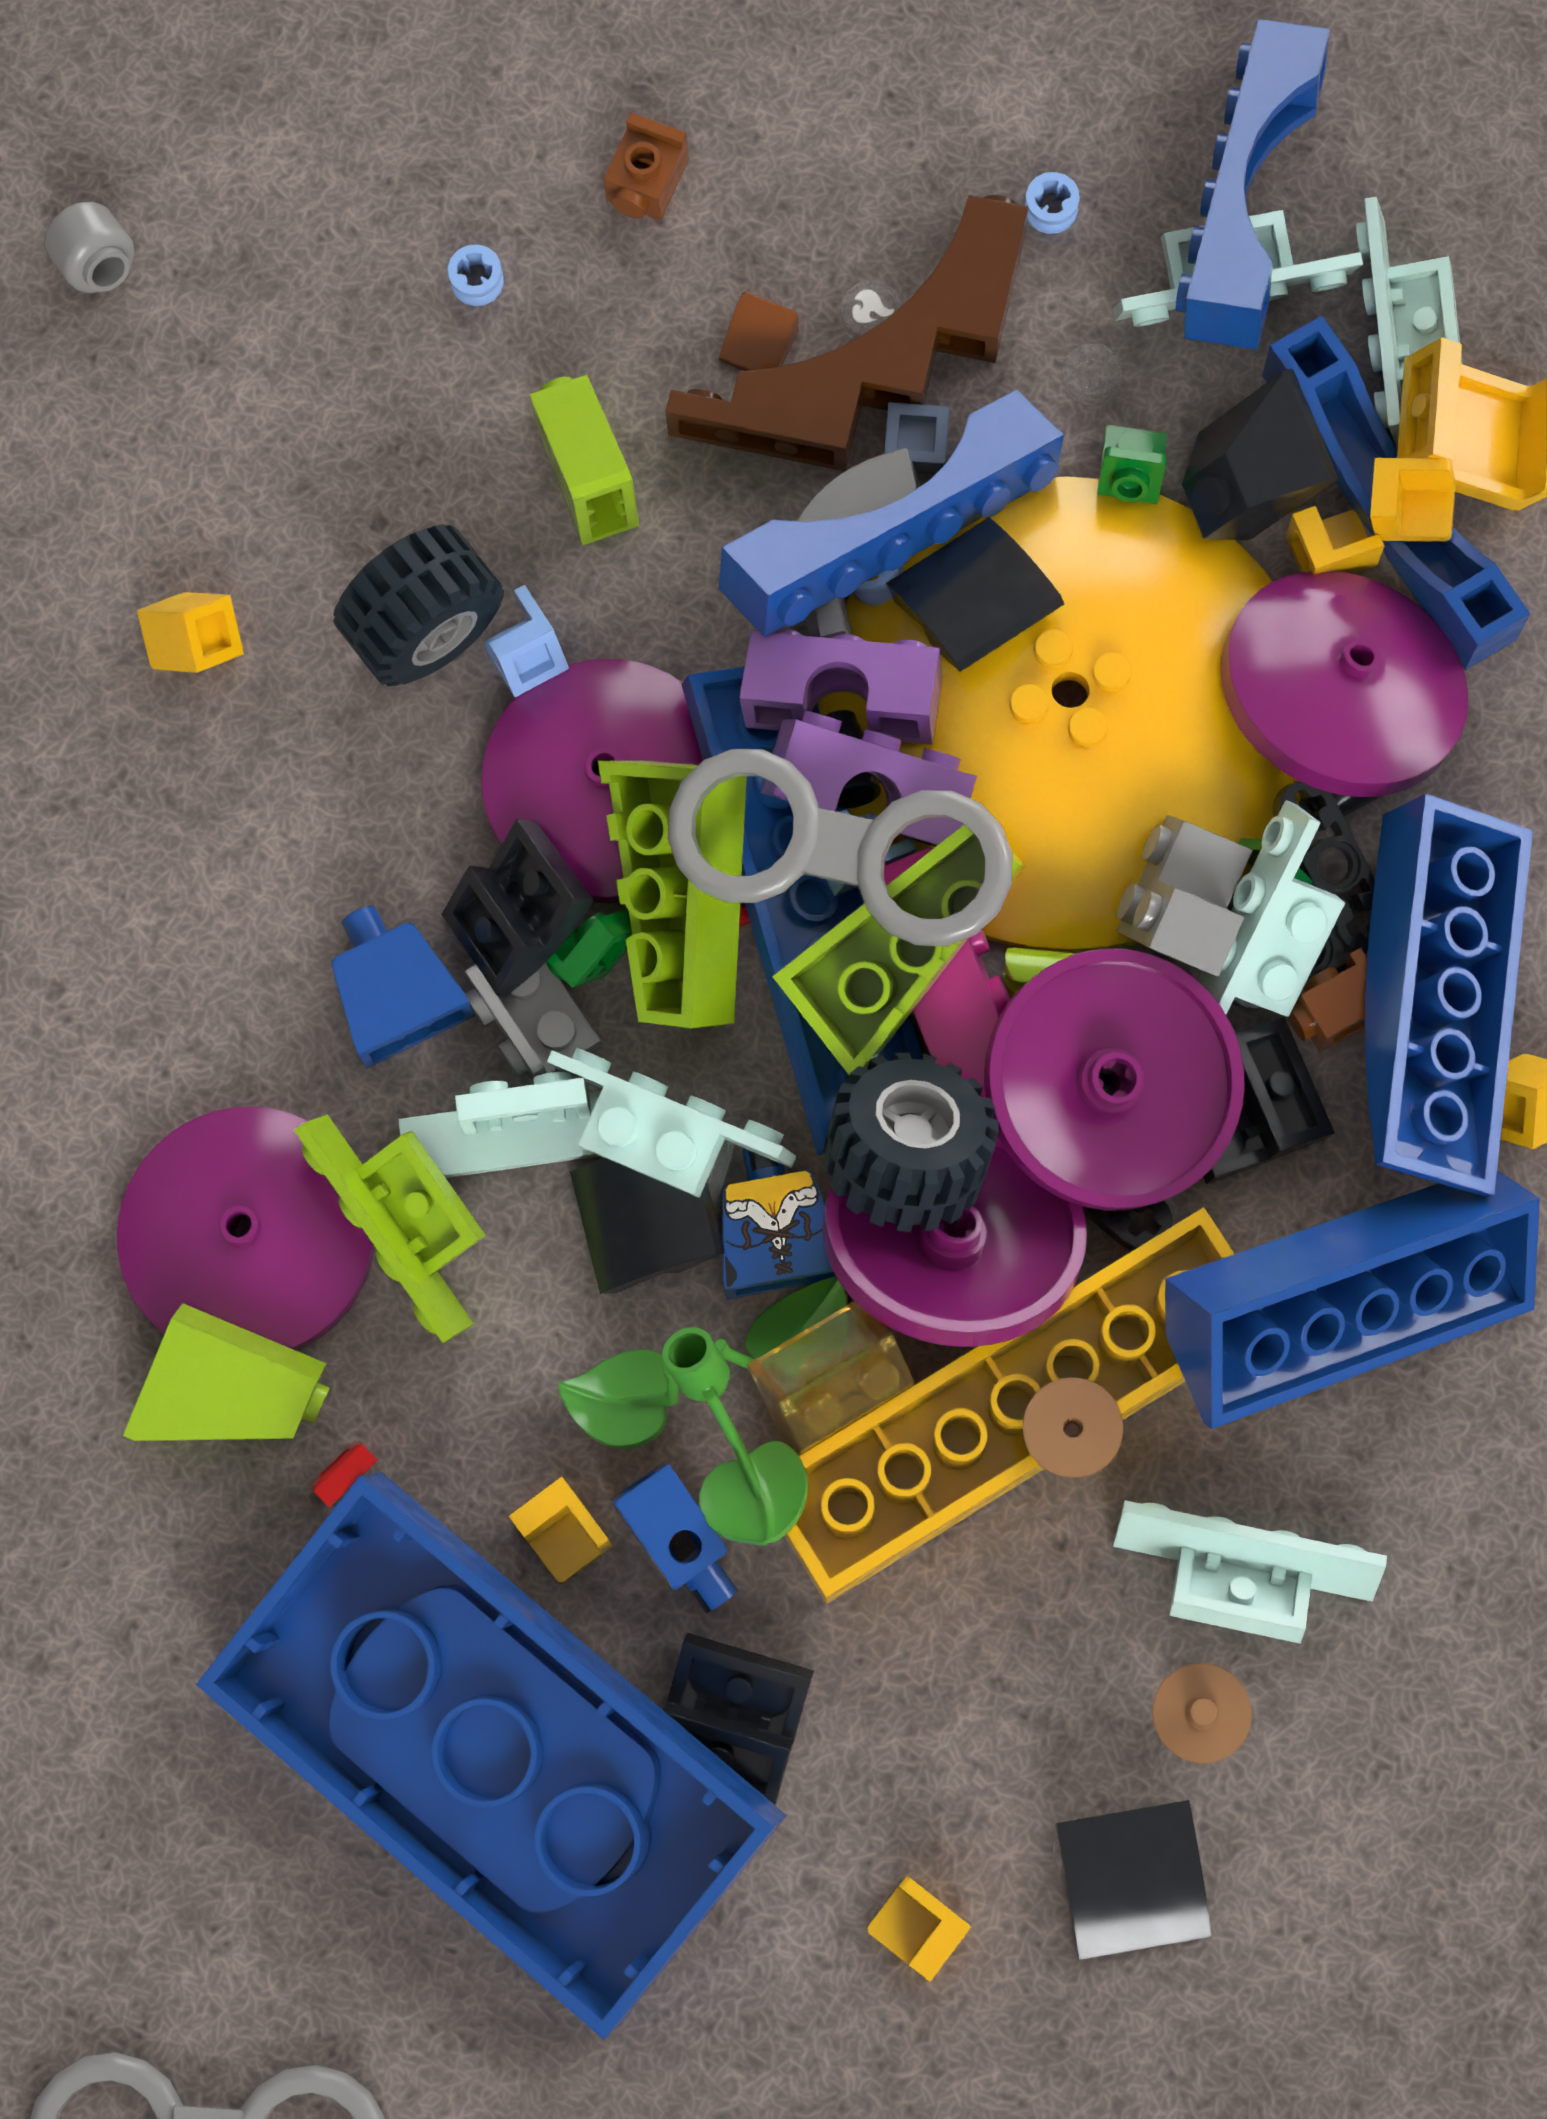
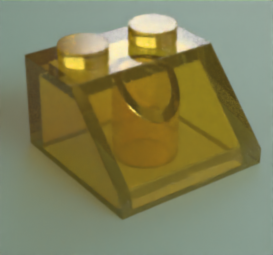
[747,1301,915,1456]

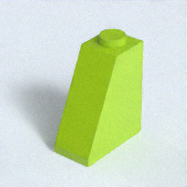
[529,374,640,546]
[123,1303,330,1441]

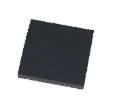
[886,517,1064,672]
[441,819,594,996]
[1203,1017,1335,1184]
[570,1157,725,1294]
[663,1633,814,1805]
[1055,1800,1212,1960]

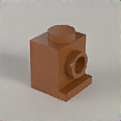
[603,112,689,220]
[1288,948,1367,1052]

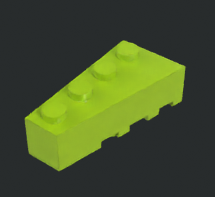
[598,761,747,1028]
[772,825,1024,1075]

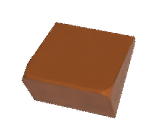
[719,292,799,371]

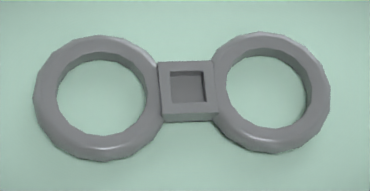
[668,749,1013,946]
[30,2052,385,2119]

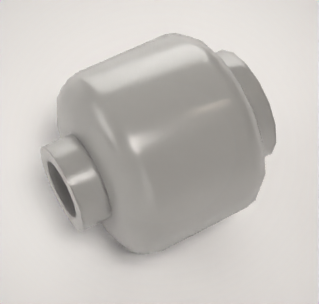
[44,201,135,293]

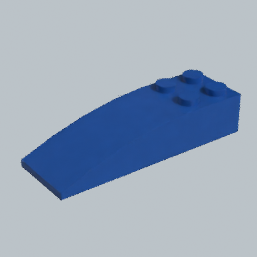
[1365,793,1533,1198]

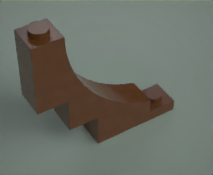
[665,195,1028,471]

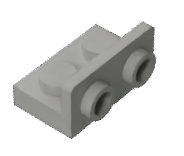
[465,962,602,1078]

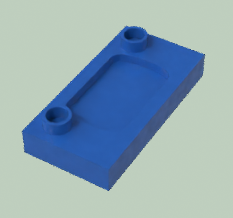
[196,1472,787,2039]

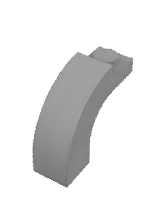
[798,448,921,638]

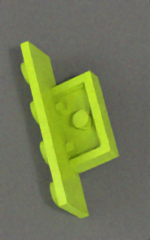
[294,1114,486,1343]

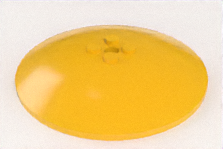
[818,477,1301,953]

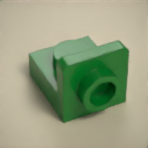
[1097,425,1167,505]
[546,909,632,989]

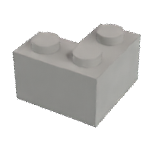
[1117,815,1252,977]

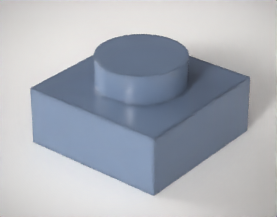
[884,402,950,473]

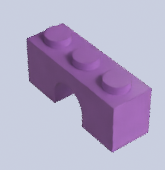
[739,629,943,745]
[761,711,977,847]

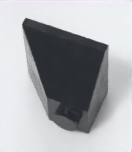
[1182,369,1339,540]

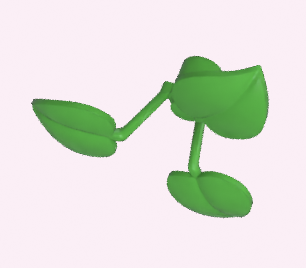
[558,1276,852,1546]

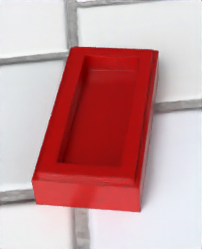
[312,1441,378,1507]

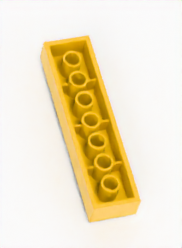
[784,1207,1235,1604]

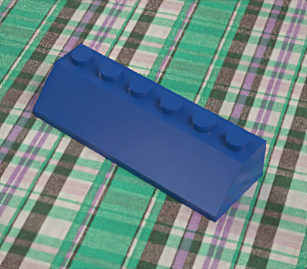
[1165,1170,1540,1429]

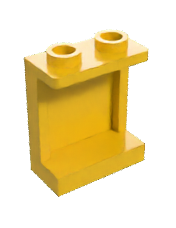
[1397,337,1547,511]

